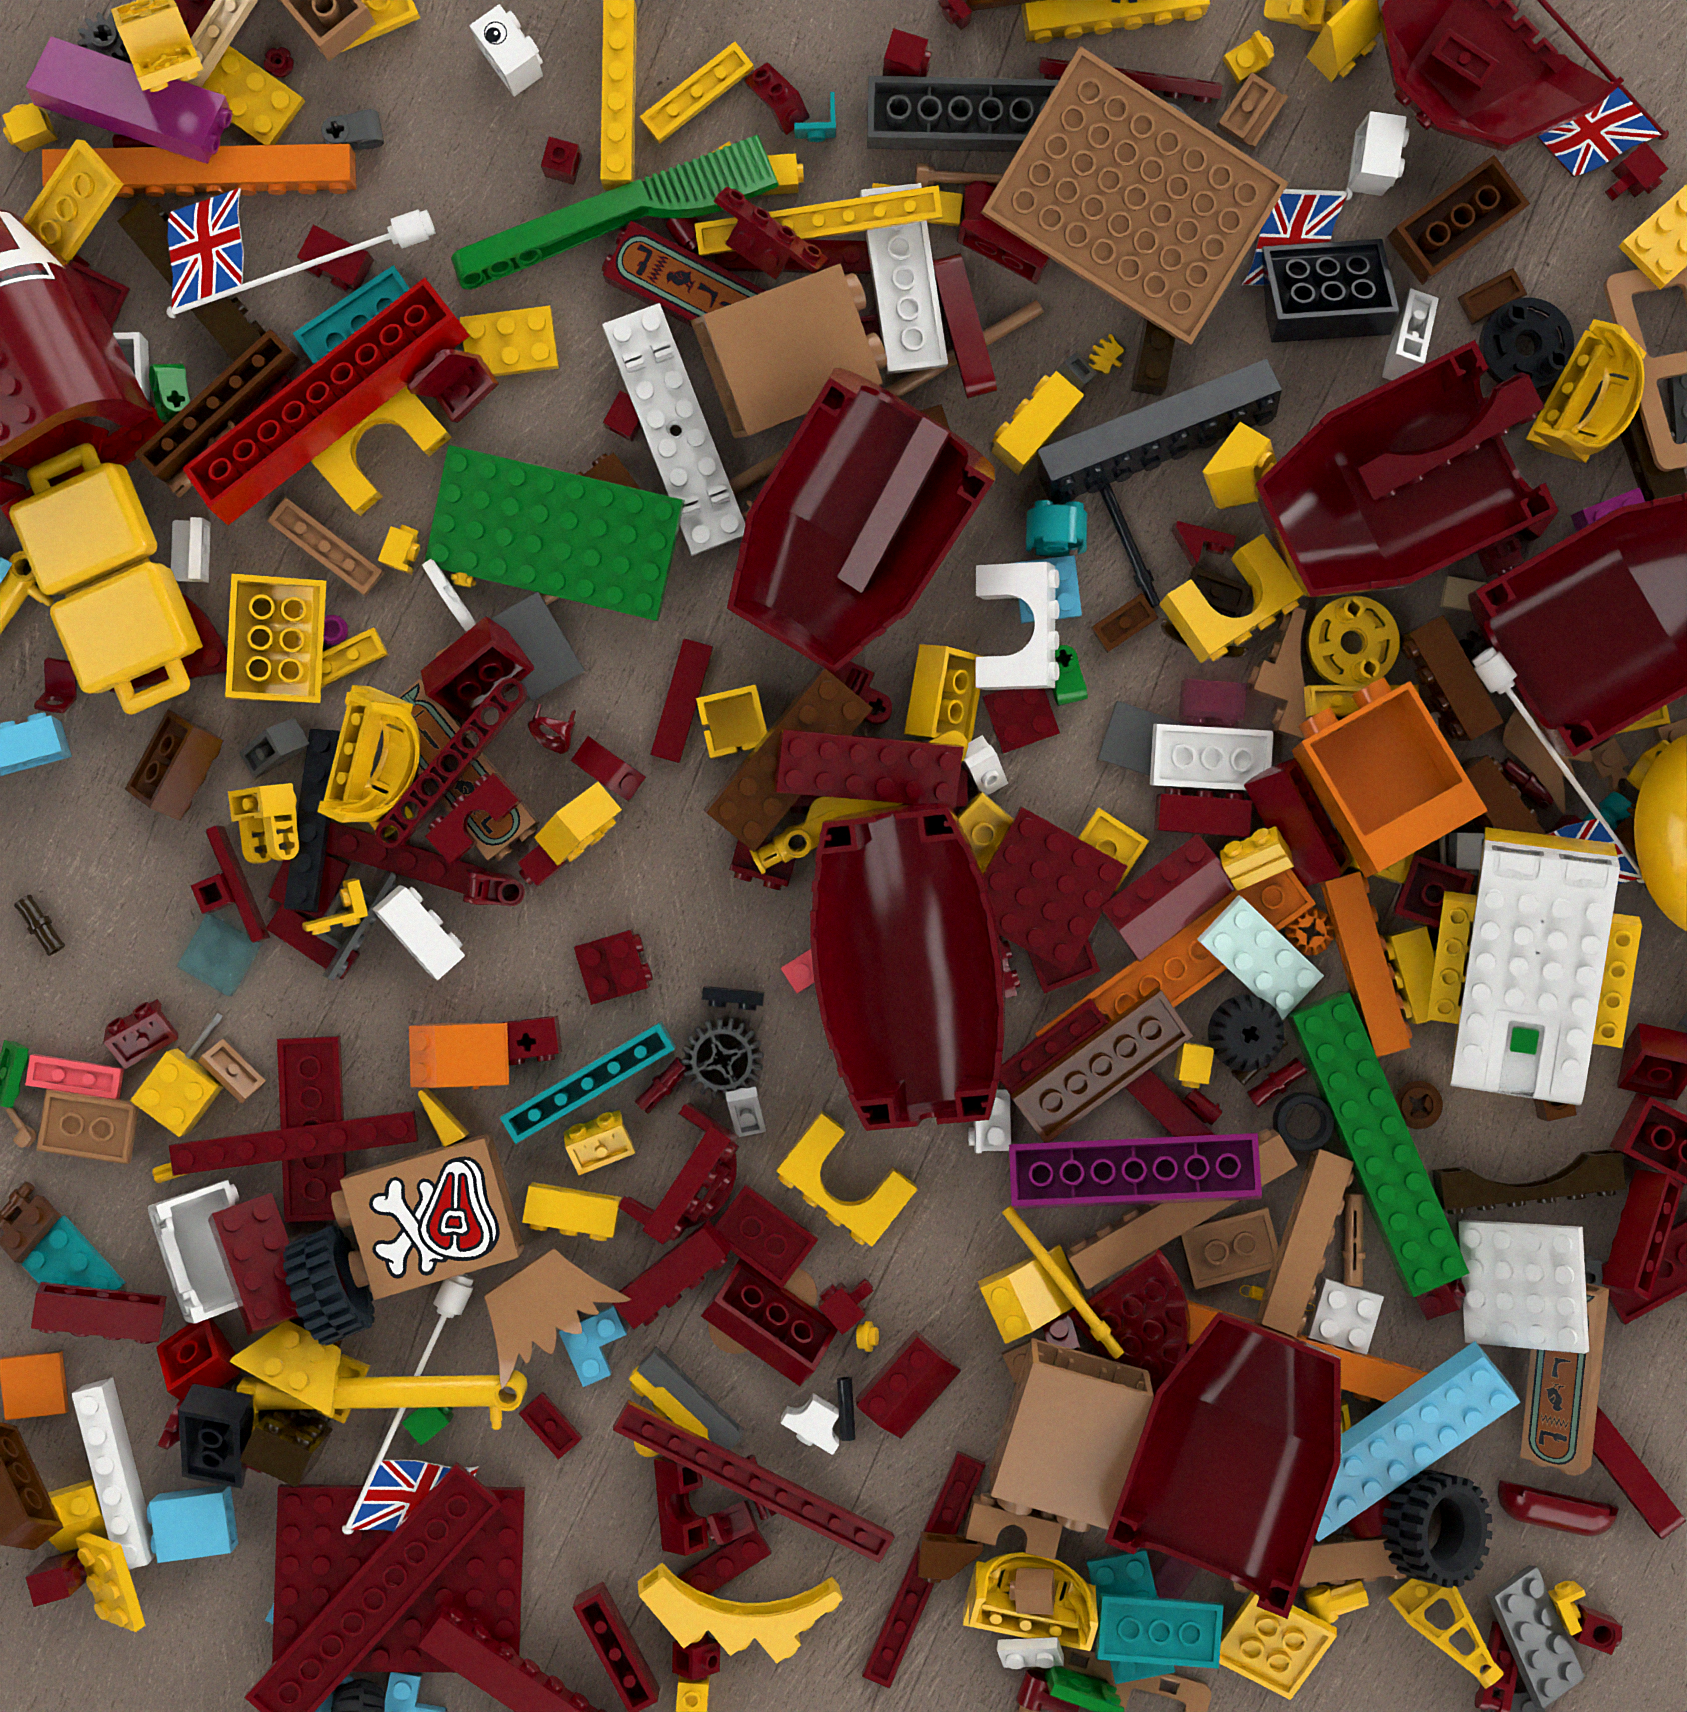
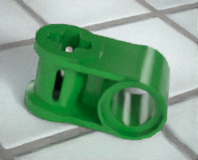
[149,363,190,424]
[1052,645,1088,706]

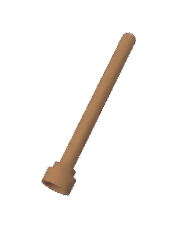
[915,163,1003,188]

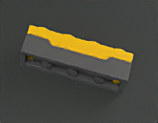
[629,1346,744,1450]

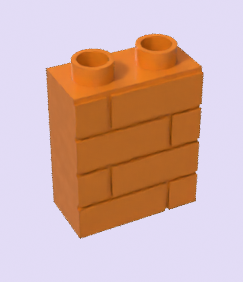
[1291,677,1488,878]

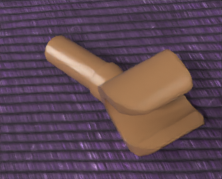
[5,1108,37,1148]

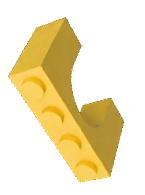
[311,386,452,516]
[1159,533,1304,663]
[776,1110,918,1247]

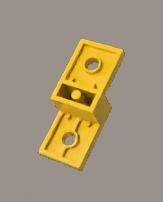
[111,0,203,92]

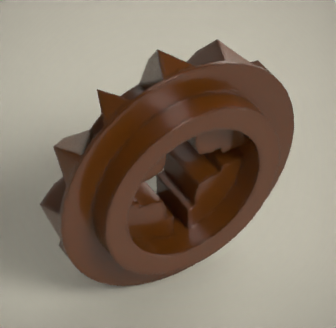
[1395,1080,1443,1129]

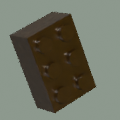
[239,1410,333,1487]

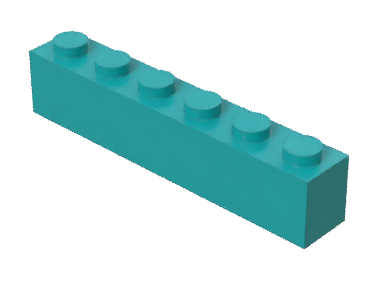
[500,1021,677,1144]

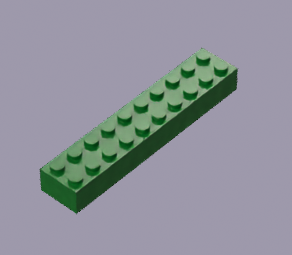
[1286,990,1470,1297]

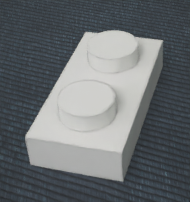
[997,1637,1064,1669]

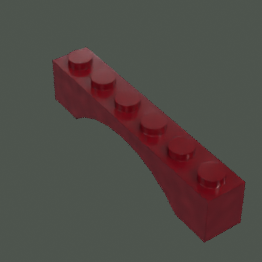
[1353,372,1544,501]

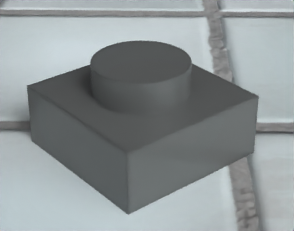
[1057,352,1097,390]

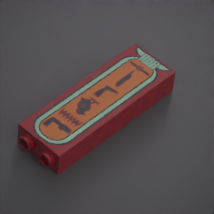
[602,221,766,328]

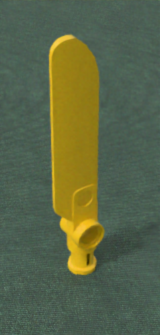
[749,730,968,874]

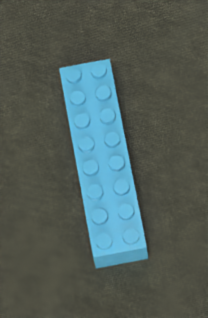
[1315,1341,1520,1542]

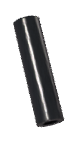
[837,1377,856,1441]

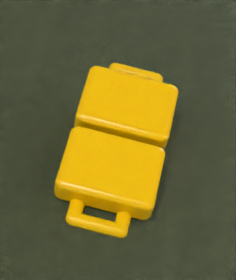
[9,443,203,715]

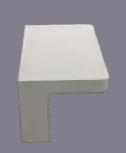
[171,517,211,583]

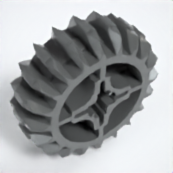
[682,1017,764,1100]

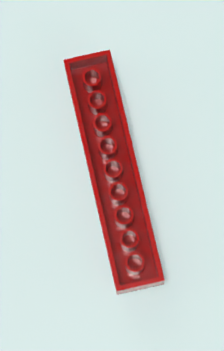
[182,277,470,526]

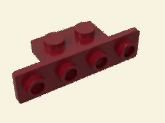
[714,187,828,280]

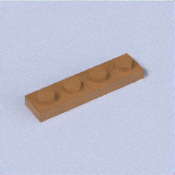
[267,497,385,596]

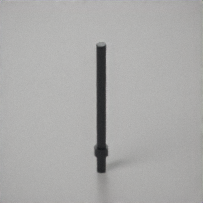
[1100,483,1160,608]

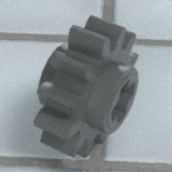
[77,12,127,62]

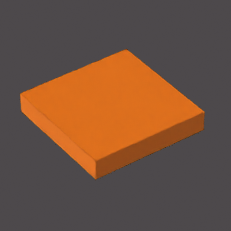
[0,1350,69,1420]

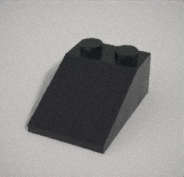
[178,1384,254,1489]

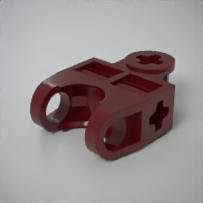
[829,661,892,725]

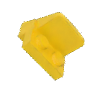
[1264,0,1344,33]

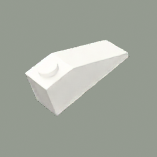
[1382,288,1439,380]

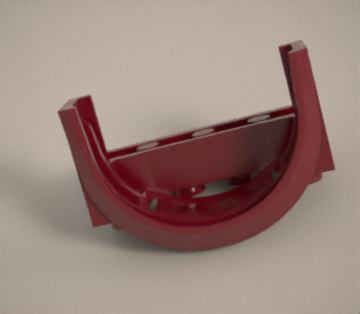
[618,1103,739,1245]

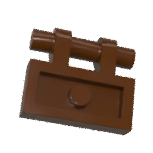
[0,1181,61,1263]

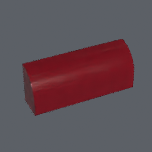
[1244,758,1351,887]

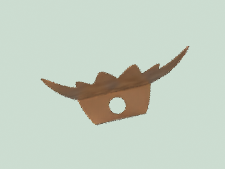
[1502,699,1592,814]
[484,1248,631,1390]

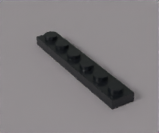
[284,729,340,913]

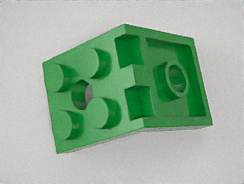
[1044,1666,1124,1712]

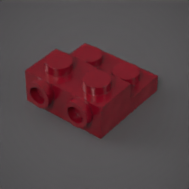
[574,929,653,1005]

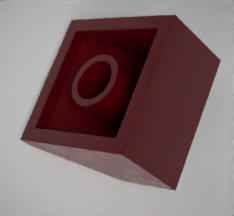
[1617,1023,1687,1101]

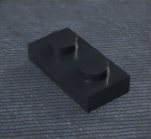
[702,986,765,1010]

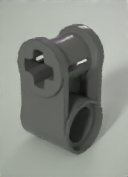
[321,109,384,151]

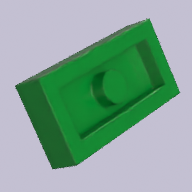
[0,1040,29,1108]

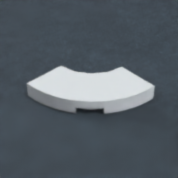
[422,559,476,632]

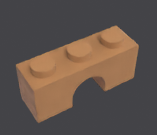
[964,1493,1063,1560]

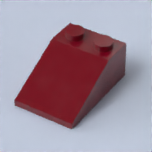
[957,220,1050,284]

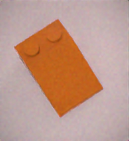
[409,1023,509,1088]

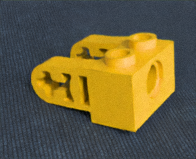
[228,783,299,864]

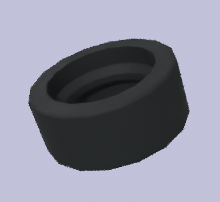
[1273,1092,1334,1152]

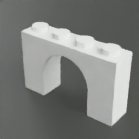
[976,562,1060,690]

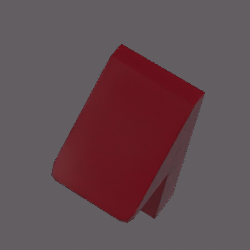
[1171,521,1236,567]

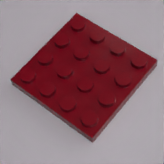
[983,806,1128,973]

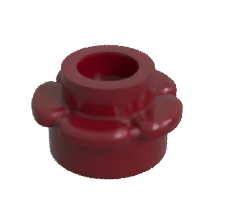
[264,47,294,77]

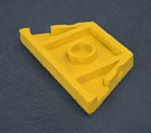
[230,1321,341,1418]

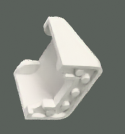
[148,1180,239,1324]

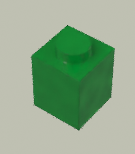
[402,1407,454,1446]

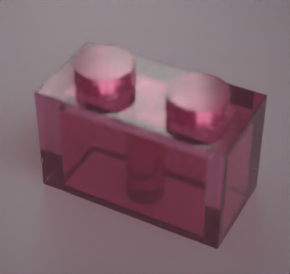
[1178,679,1247,727]

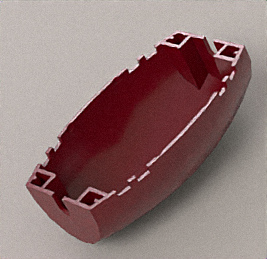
[810,803,1006,1131]

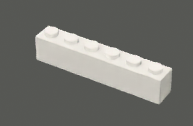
[72,1378,156,1570]

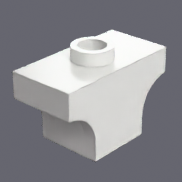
[962,735,1008,796]
[781,1393,839,1455]

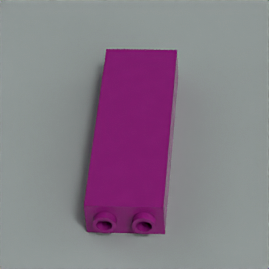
[26,36,232,164]

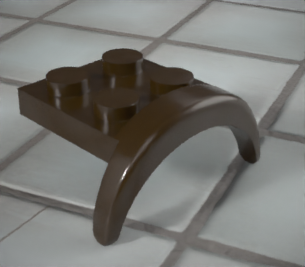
[1161,566,1251,658]

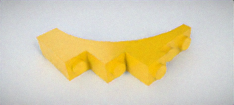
[638,1563,843,1663]

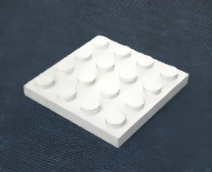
[1458,1220,1589,1354]

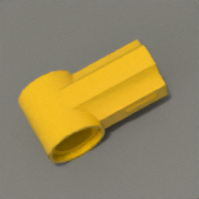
[1303,1579,1369,1624]

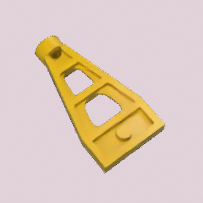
[1387,1578,1504,1689]

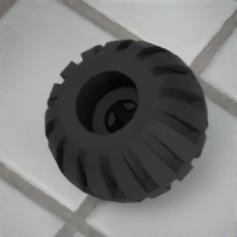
[1208,995,1284,1071]
[331,1679,385,1712]

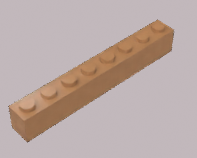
[1065,1129,1298,1290]

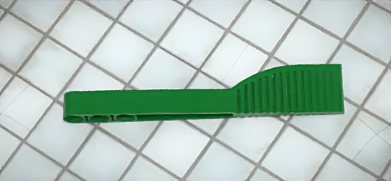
[451,135,779,290]

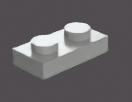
[726,1087,766,1137]

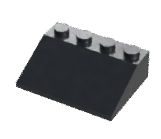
[1262,239,1400,343]

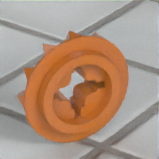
[1285,907,1334,956]

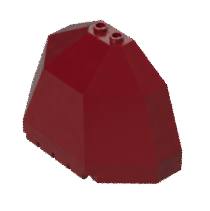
[1378,0,1624,152]

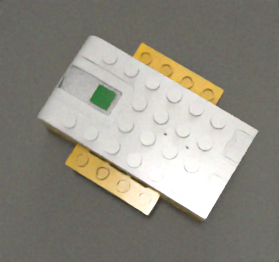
[1427,827,1642,1106]

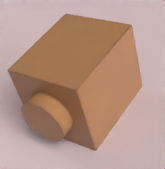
[1010,1568,1056,1615]

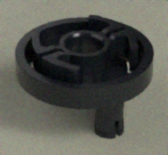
[1479,297,1574,390]

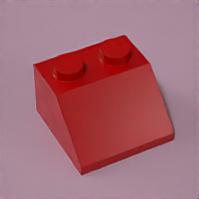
[156,1317,240,1402]

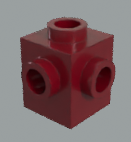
[672,1633,720,1681]

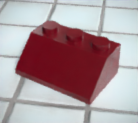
[421,616,535,721]
[856,1330,961,1439]

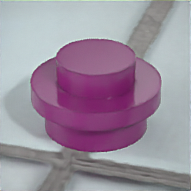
[323,615,348,645]

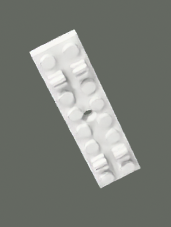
[602,303,745,556]

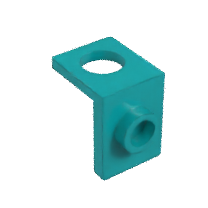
[794,92,836,142]

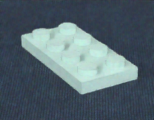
[1197,895,1324,1020]

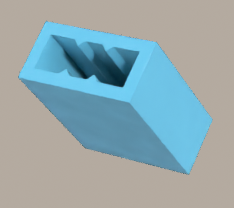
[147,1485,239,1563]

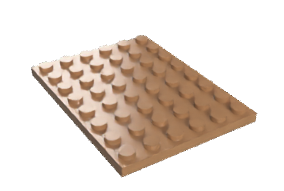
[981,46,1289,346]

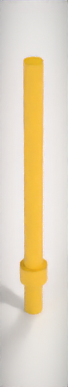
[1002,1205,1124,1359]

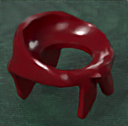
[528,704,576,754]

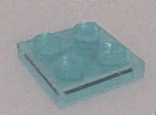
[177,913,262,997]

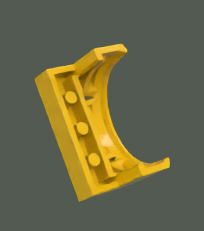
[1526,319,1646,463]
[317,685,420,823]
[963,1552,1099,1651]

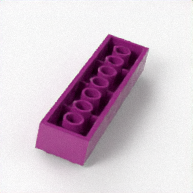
[1009,1133,1262,1210]

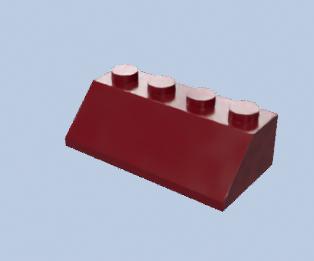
[1100,834,1236,962]
[701,1258,838,1387]

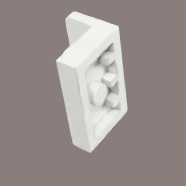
[968,1089,1011,1153]

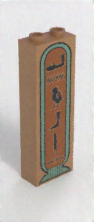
[388,679,539,861]
[1520,1283,1609,1476]

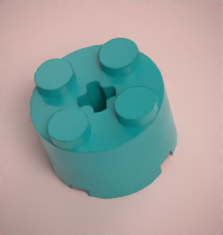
[1025,500,1088,557]

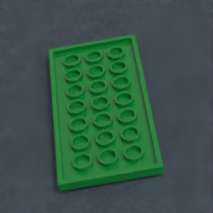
[424,445,685,621]

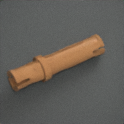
[1341,1193,1366,1287]

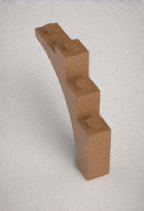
[1247,607,1311,775]

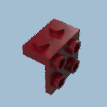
[407,349,499,423]

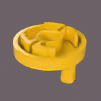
[1306,596,1400,685]

